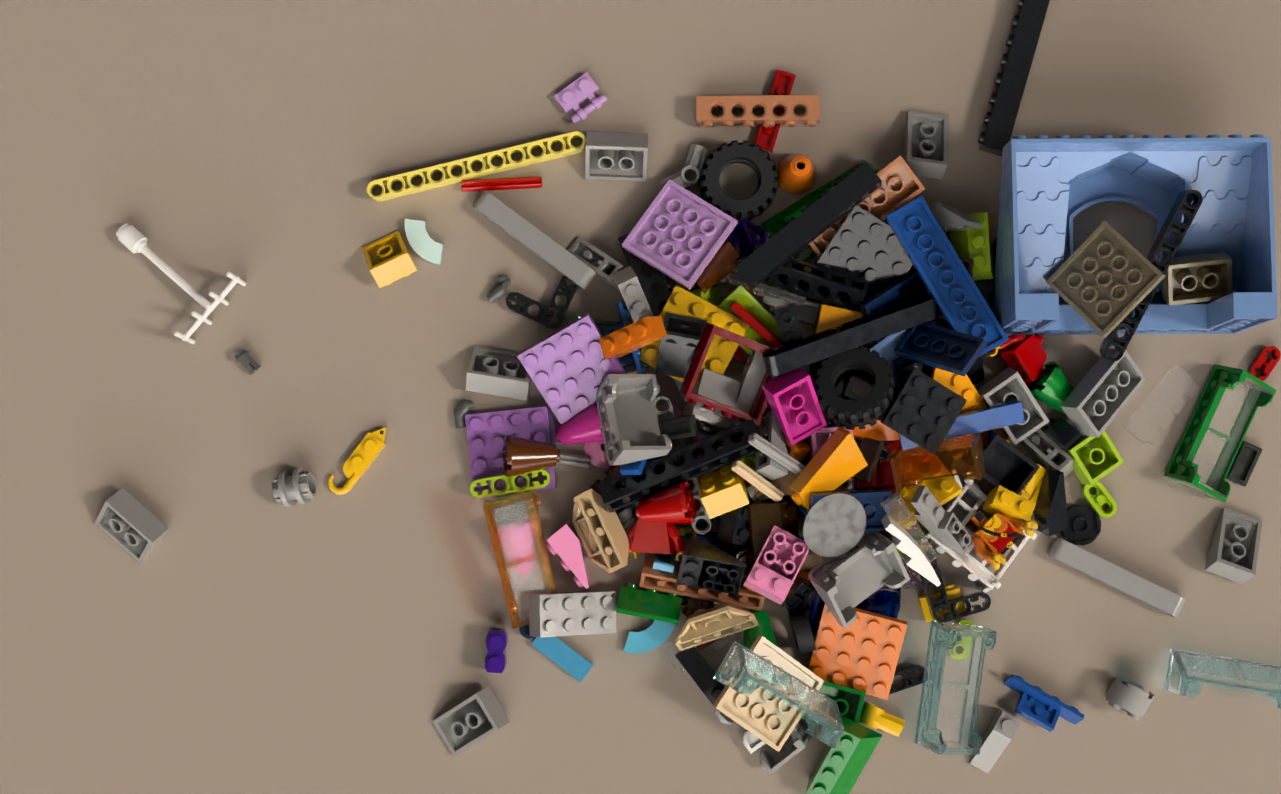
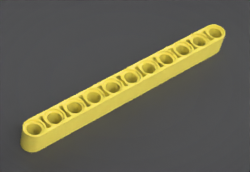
[367,131,586,202]

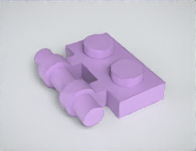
[554,72,607,124]

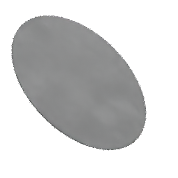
[803,493,866,557]

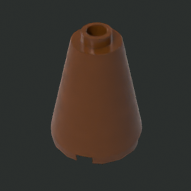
[503,435,560,477]

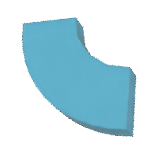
[623,620,675,653]

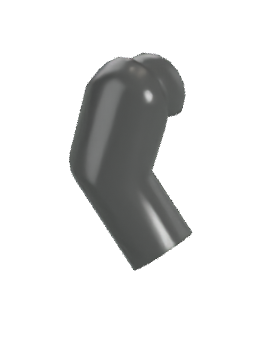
[487,274,511,303]
[454,399,474,429]

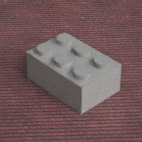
[977,367,1050,445]

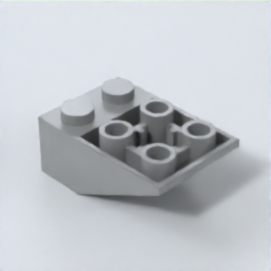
[681,368,741,438]

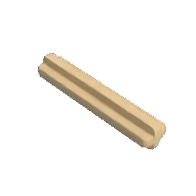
[731,459,784,502]

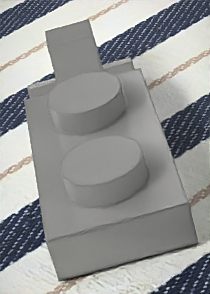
[761,293,820,325]

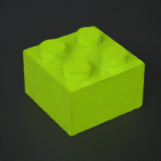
[1064,430,1124,485]

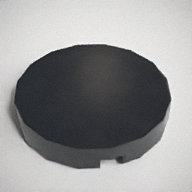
[1060,505,1101,546]

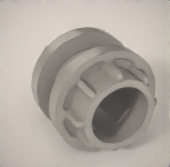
[272,468,317,507]

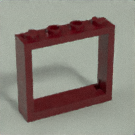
[679,322,779,425]

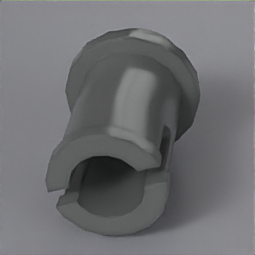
[234,348,261,375]

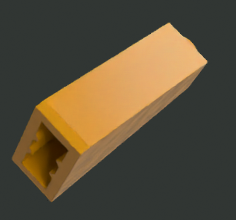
[789,426,868,509]

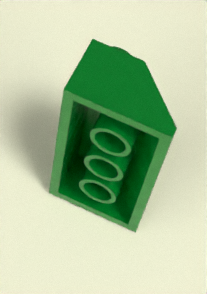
[806,717,882,794]

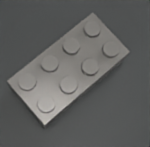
[1060,348,1146,438]
[529,590,616,638]

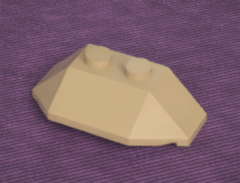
[572,489,629,573]
[675,602,759,651]

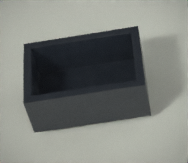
[961,430,1040,494]

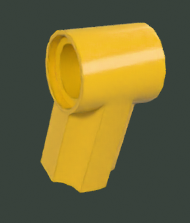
[860,703,905,737]

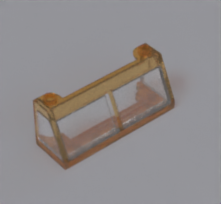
[483,489,558,629]

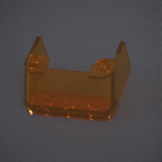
[890,434,985,492]

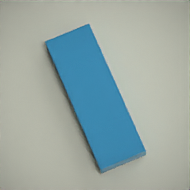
[531,637,593,682]

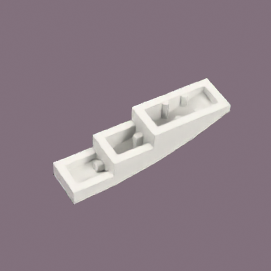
[881,514,941,586]

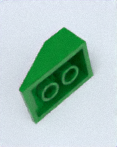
[801,681,866,728]

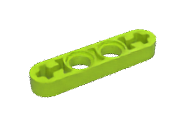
[470,469,551,498]

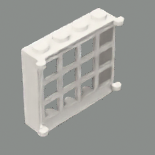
[920,477,1037,593]

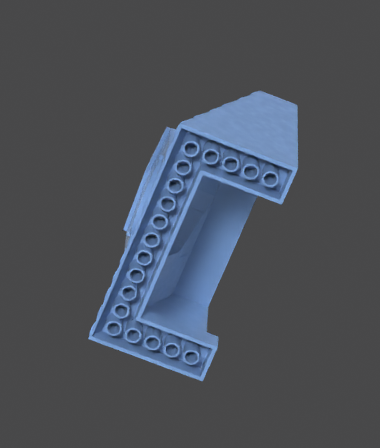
[992,134,1278,335]

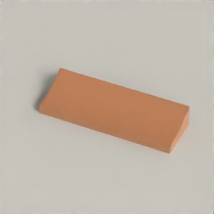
[810,155,925,256]

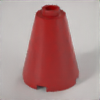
[636,481,696,524]

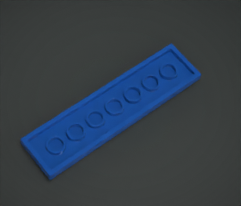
[885,196,1009,357]

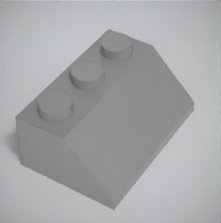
[585,131,648,182]
[465,345,531,401]
[94,488,169,564]

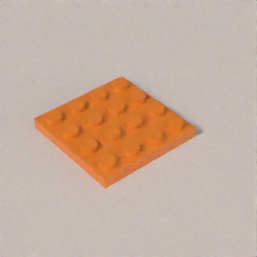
[809,604,908,700]

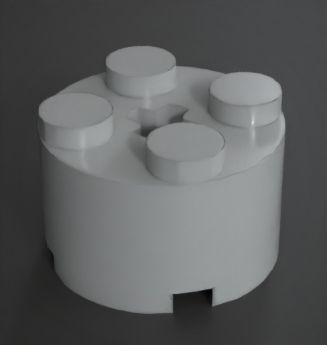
[1105,674,1155,721]

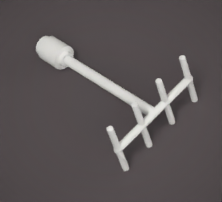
[116,224,246,344]

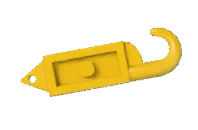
[328,427,386,495]

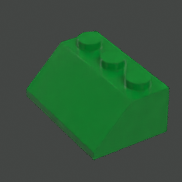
[616,582,682,624]

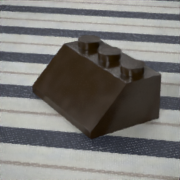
[747,498,799,567]

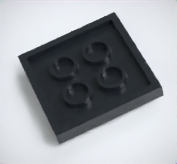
[880,368,967,455]

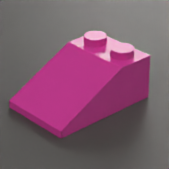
[762,368,827,446]

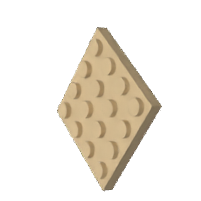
[713,635,824,752]

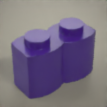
[485,629,508,673]

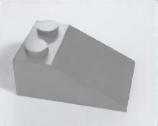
[902,110,948,180]
[1205,507,1262,584]
[432,686,510,757]

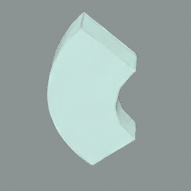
[404,219,443,265]

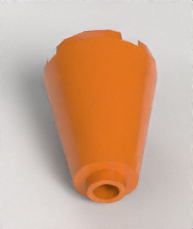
[776,154,817,195]

